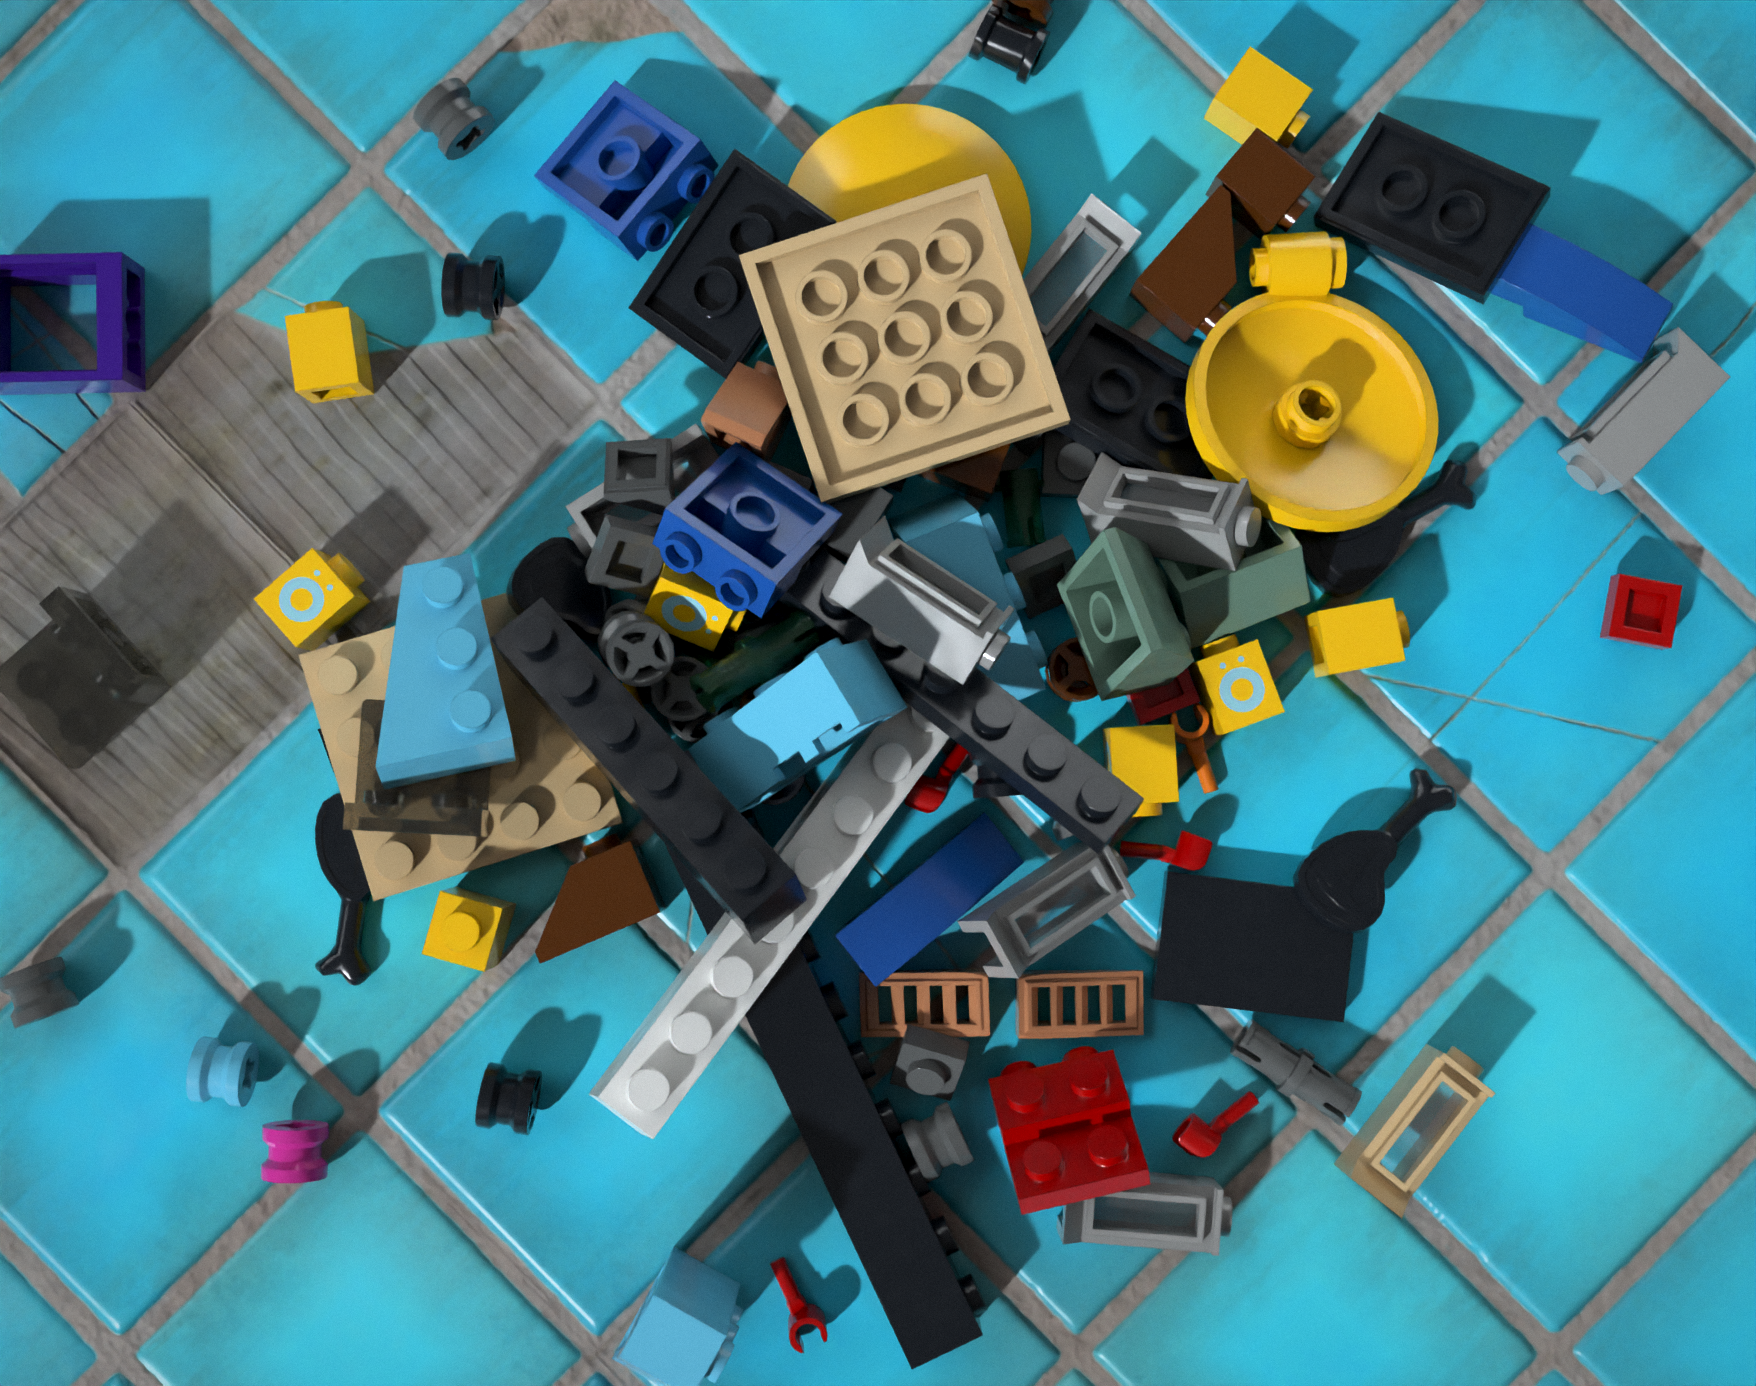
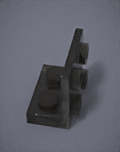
[0,586,172,769]
[343,699,492,837]

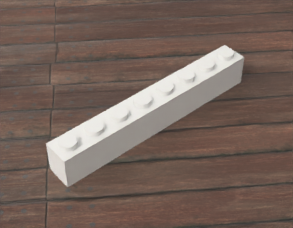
[589,701,949,1139]

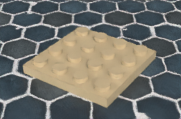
[739,173,1071,504]
[299,593,623,901]

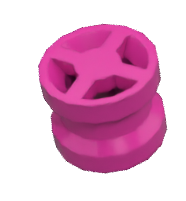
[261,1120,329,1184]

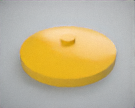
[788,104,1032,275]
[1185,292,1439,532]

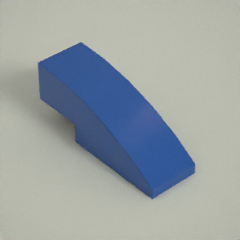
[1491,225,1673,363]
[835,812,1024,987]

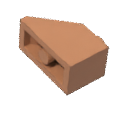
[701,361,792,461]

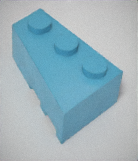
[888,491,1048,700]
[376,553,516,790]
[688,638,907,813]
[612,1247,743,1386]

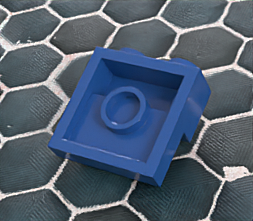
[534,80,719,261]
[652,442,843,618]

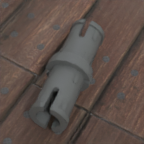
[1230,1019,1362,1126]

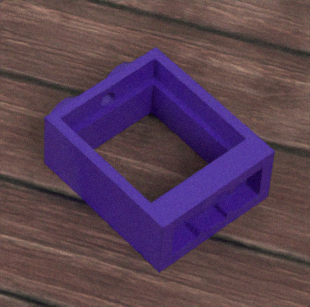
[0,252,146,395]

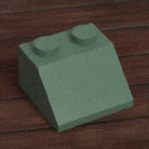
[1153,516,1310,649]
[1057,527,1194,701]

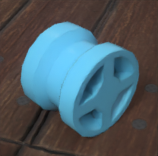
[186,1036,259,1107]

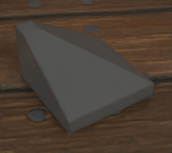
[603,438,675,515]

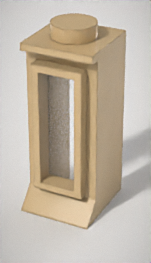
[1334,1044,1495,1219]

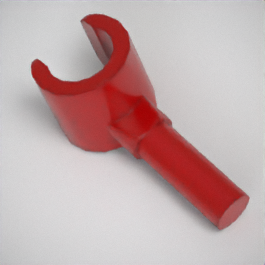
[904,743,969,813]
[1120,830,1213,871]
[1172,1091,1259,1157]
[769,1256,828,1353]

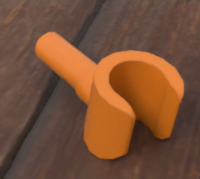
[1168,703,1219,794]

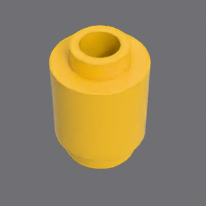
[1249,231,1347,296]

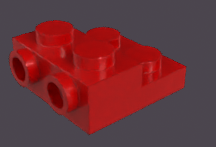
[988,1046,1151,1215]

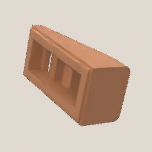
[859,968,990,1037]
[1015,970,1144,1039]

